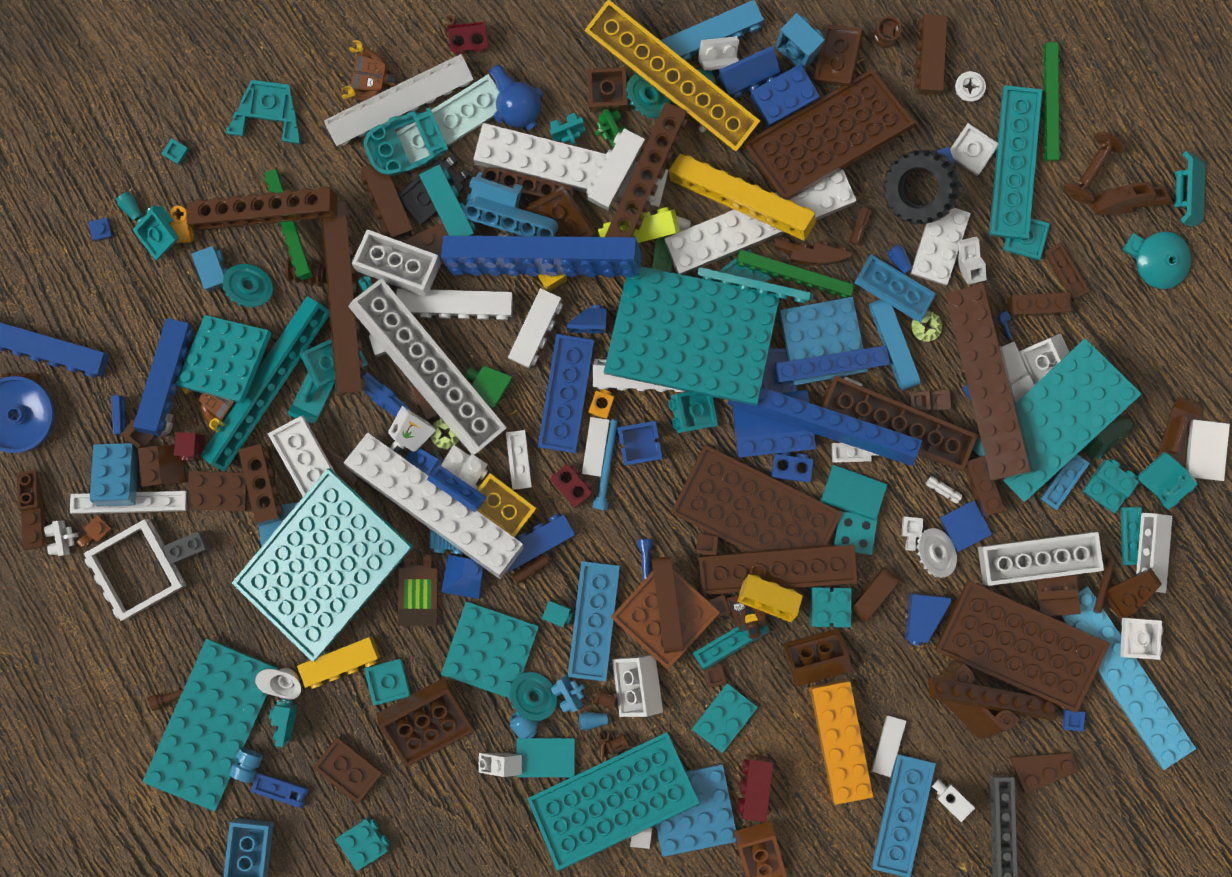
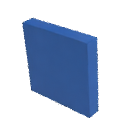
[939,500,992,552]

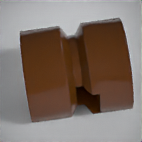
[873,16,902,48]

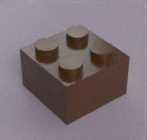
[587,67,628,113]

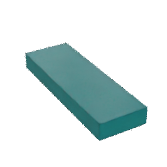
[1120,507,1142,565]

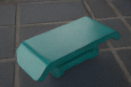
[1174,150,1206,227]
[288,372,335,423]

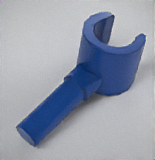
[997,311,1012,339]

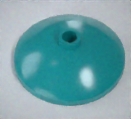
[1136,232,1191,289]

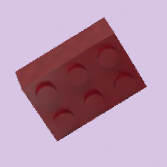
[737,754,773,822]

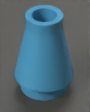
[579,711,608,731]

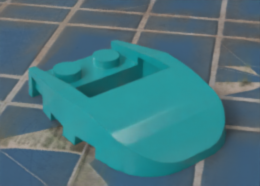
[364,108,448,176]

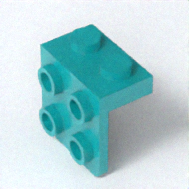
[1138,452,1198,510]

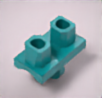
[550,113,586,146]

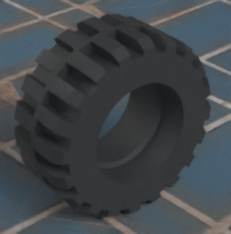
[883,150,961,225]

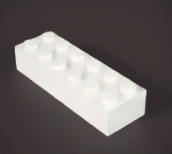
[978,532,1104,586]

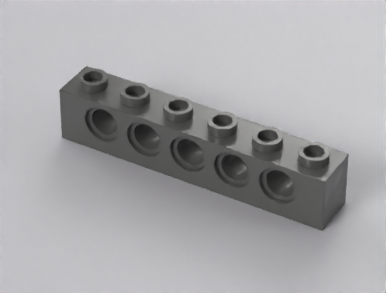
[990,774,1018,877]

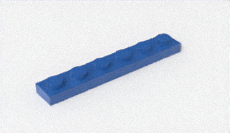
[774,345,890,383]

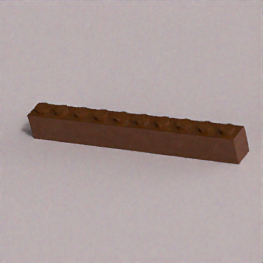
[321,202,364,396]

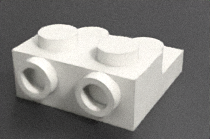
[441,445,488,490]
[1120,618,1163,660]

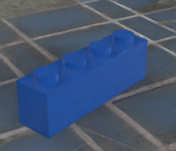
[507,513,576,573]

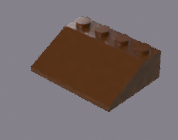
[377,677,474,767]

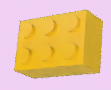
[477,473,536,537]

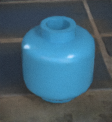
[510,711,538,739]

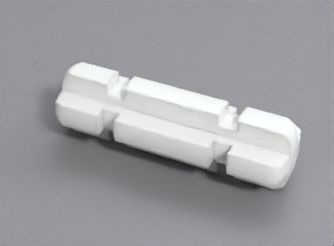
[926,477,962,503]

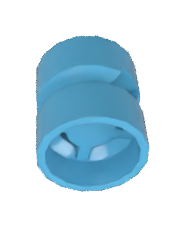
[229,748,263,783]

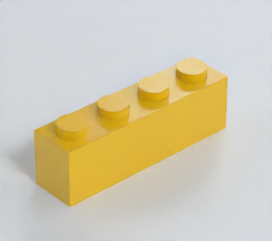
[297,636,380,689]

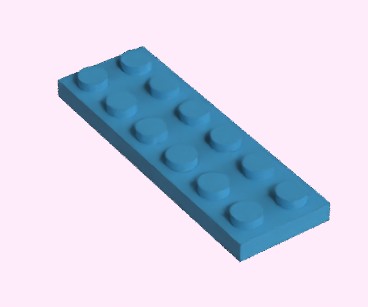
[568,561,620,681]
[871,754,936,877]

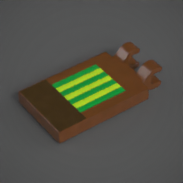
[398,554,438,626]

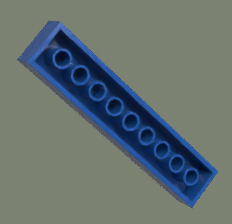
[441,236,642,278]

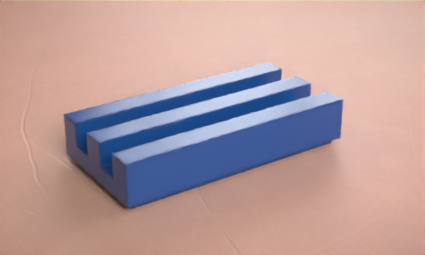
[112,395,126,435]

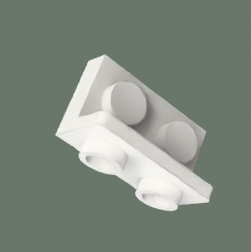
[698,36,739,71]

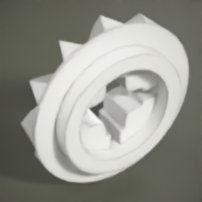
[955,71,986,102]

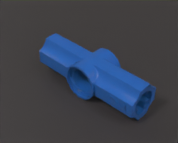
[362,372,411,418]

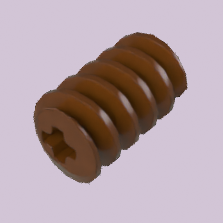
[285,257,326,287]

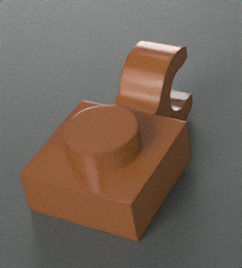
[77,515,113,548]

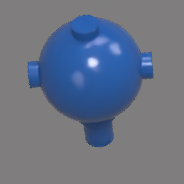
[489,64,543,131]

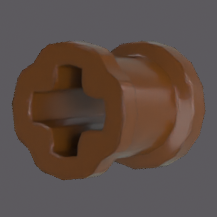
[593,688,617,711]
[605,733,630,757]

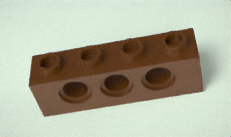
[238,444,283,526]

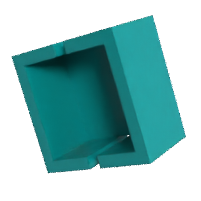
[809,587,851,627]

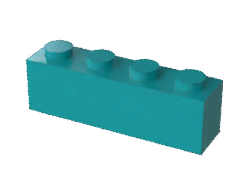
[419,164,476,236]

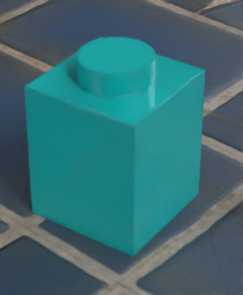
[542,600,573,627]

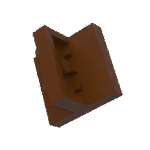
[1037,575,1081,617]

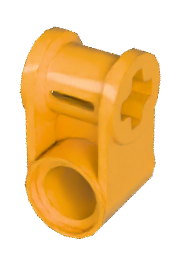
[170,205,194,243]

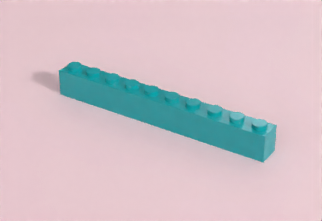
[200,296,329,472]

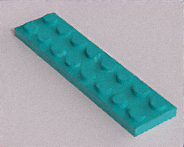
[989,85,1042,240]

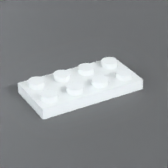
[910,208,971,286]
[268,415,334,497]

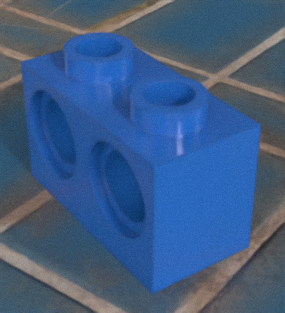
[771,452,813,483]

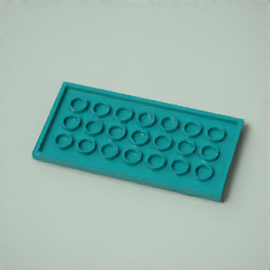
[973,338,1142,502]
[143,638,279,812]
[527,732,700,872]

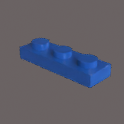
[427,464,487,513]

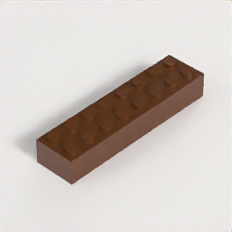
[820,376,978,471]

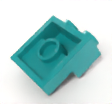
[133,205,179,261]
[669,392,718,433]
[1081,459,1139,513]
[269,698,298,747]
[335,816,390,871]

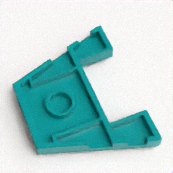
[225,80,301,145]

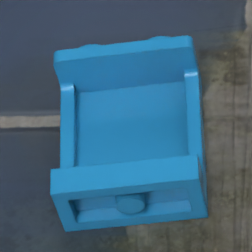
[466,172,523,221]

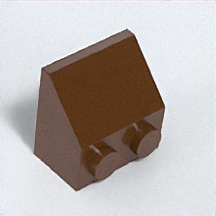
[138,445,186,487]

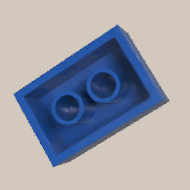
[749,64,820,129]

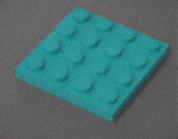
[176,315,272,404]
[441,601,539,698]

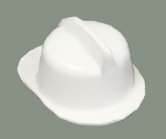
[255,668,301,700]

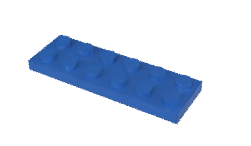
[538,334,594,453]

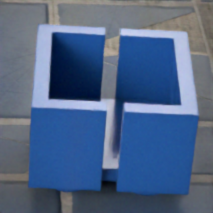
[617,421,662,466]

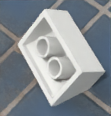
[1019,333,1070,385]
[612,655,663,717]

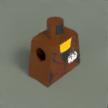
[727,595,766,639]

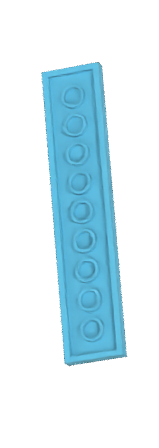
[1060,586,1196,770]

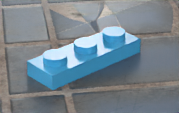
[1040,454,1090,510]

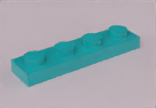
[693,626,769,671]

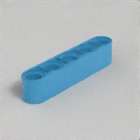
[463,196,558,237]
[869,299,920,391]

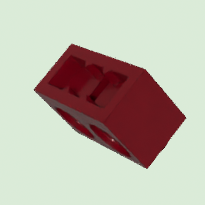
[447,21,489,54]
[174,432,205,462]
[550,464,592,508]

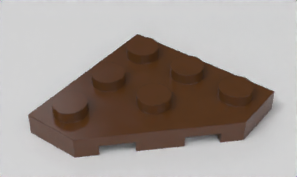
[521,186,596,237]

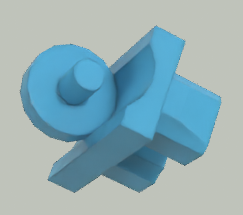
[551,675,585,712]

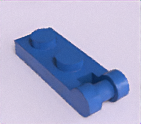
[251,772,309,808]

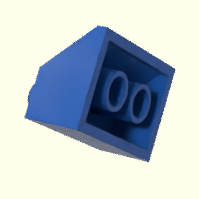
[718,46,780,100]

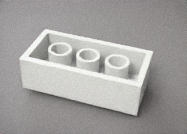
[352,229,441,297]

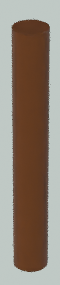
[1093,557,1116,614]

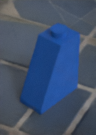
[905,593,951,646]

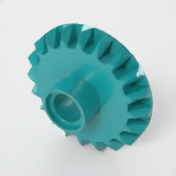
[626,73,670,119]
[222,264,273,308]
[509,672,557,722]

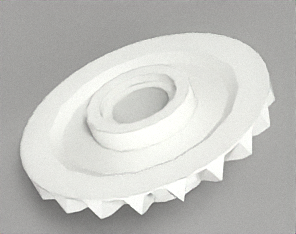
[916,528,957,578]

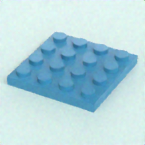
[778,297,868,386]
[656,764,736,857]

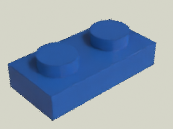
[405,448,442,476]

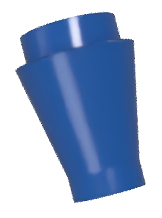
[887,244,913,274]

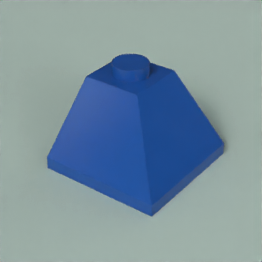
[567,305,607,334]
[441,554,485,599]

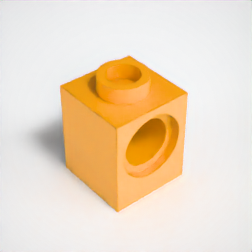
[589,389,614,419]

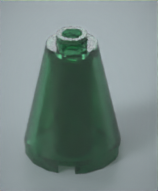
[1082,416,1134,460]

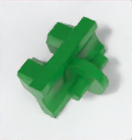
[595,109,627,147]

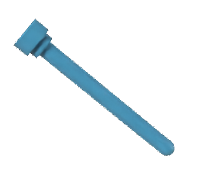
[592,419,618,510]

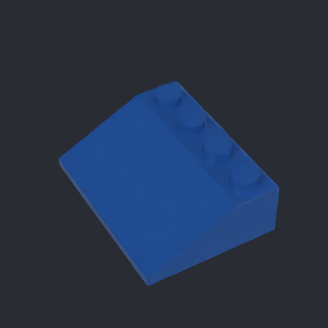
[732,390,816,457]

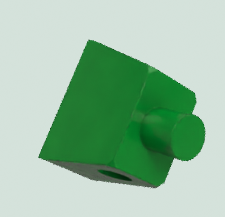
[464,366,513,410]

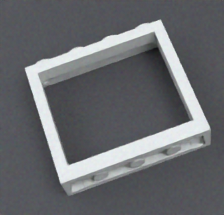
[84,519,187,621]

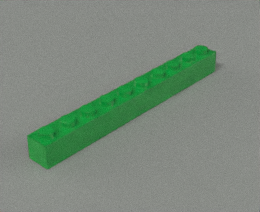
[1043,42,1061,162]
[264,169,313,281]
[735,250,854,298]

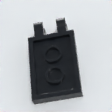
[398,154,472,225]

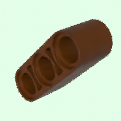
[851,567,900,622]

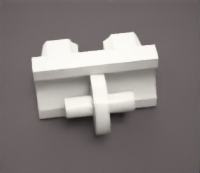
[44,521,79,556]

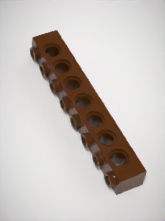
[605,102,688,237]
[187,186,338,230]

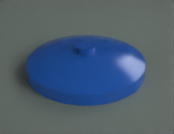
[0,376,55,453]

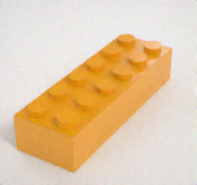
[809,679,873,805]

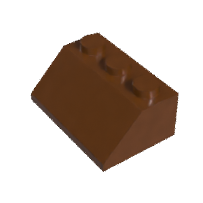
[783,629,852,687]

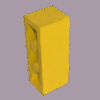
[737,574,803,622]

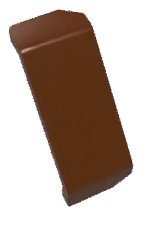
[1156,397,1203,468]

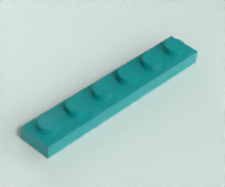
[697,267,814,303]

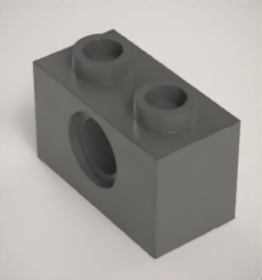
[162,531,211,564]

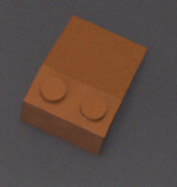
[734,821,787,877]

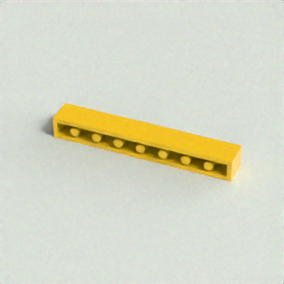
[669,153,816,241]

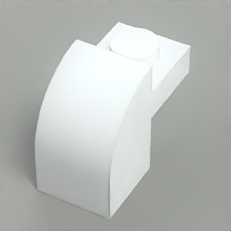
[957,236,987,285]

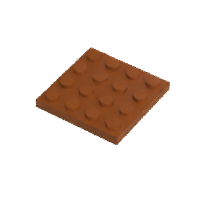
[611,570,720,670]

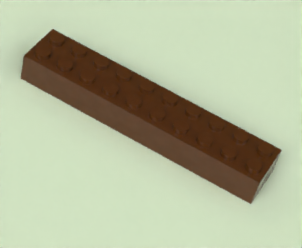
[945,283,1033,482]

